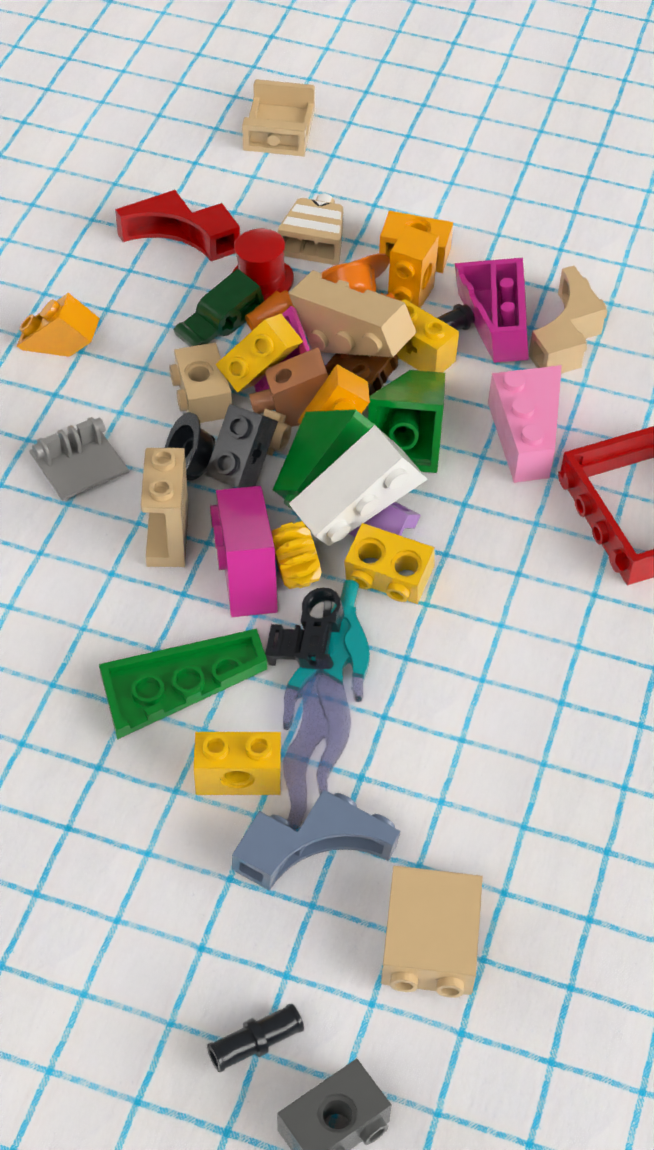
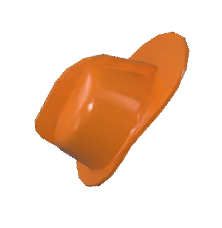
[322,253,390,293]

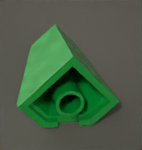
[368,370,446,473]
[272,410,380,509]

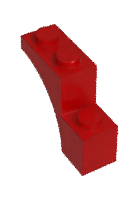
[115,190,240,262]

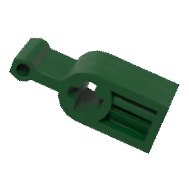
[173,269,264,347]

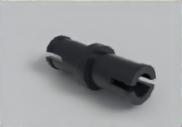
[207,1004,304,1073]

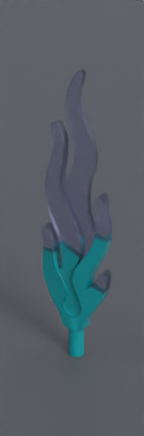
[283,580,370,831]

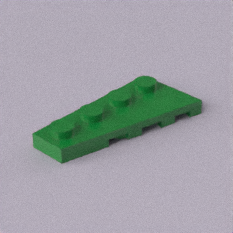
[99,628,267,740]

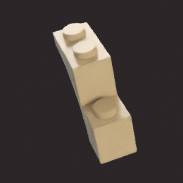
[529,265,607,374]

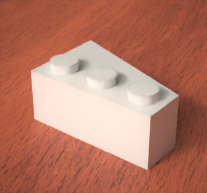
[289,425,428,546]

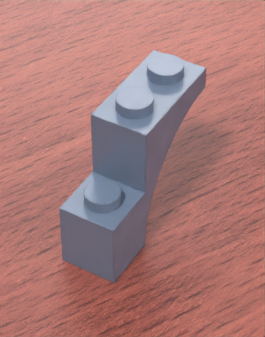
[232,789,401,891]

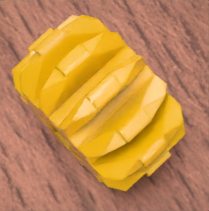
[271,521,322,589]

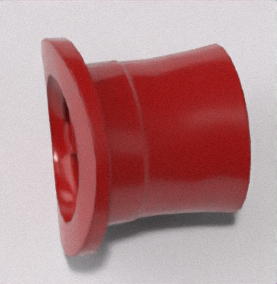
[232,228,294,301]

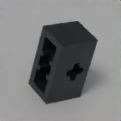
[205,404,278,488]

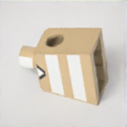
[278,194,343,265]

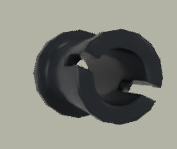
[437,304,475,330]

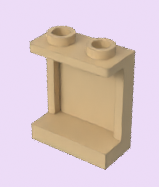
[242,79,315,157]
[141,448,189,567]
[381,865,483,998]

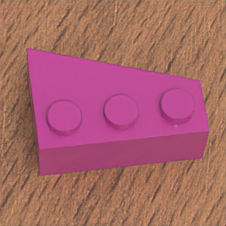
[455,257,529,363]
[210,486,278,617]

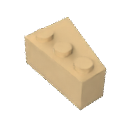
[288,270,416,357]

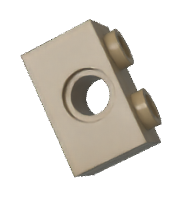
[169,342,232,423]

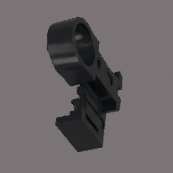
[265,587,345,669]

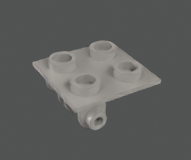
[29,417,129,501]

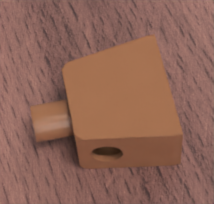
[249,348,328,427]

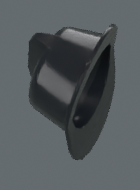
[164,412,215,481]

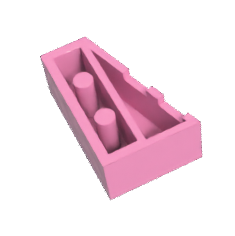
[488,365,562,483]

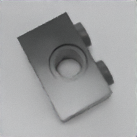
[277,1058,392,1150]

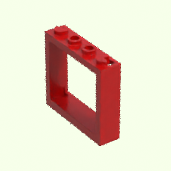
[558,426,654,586]

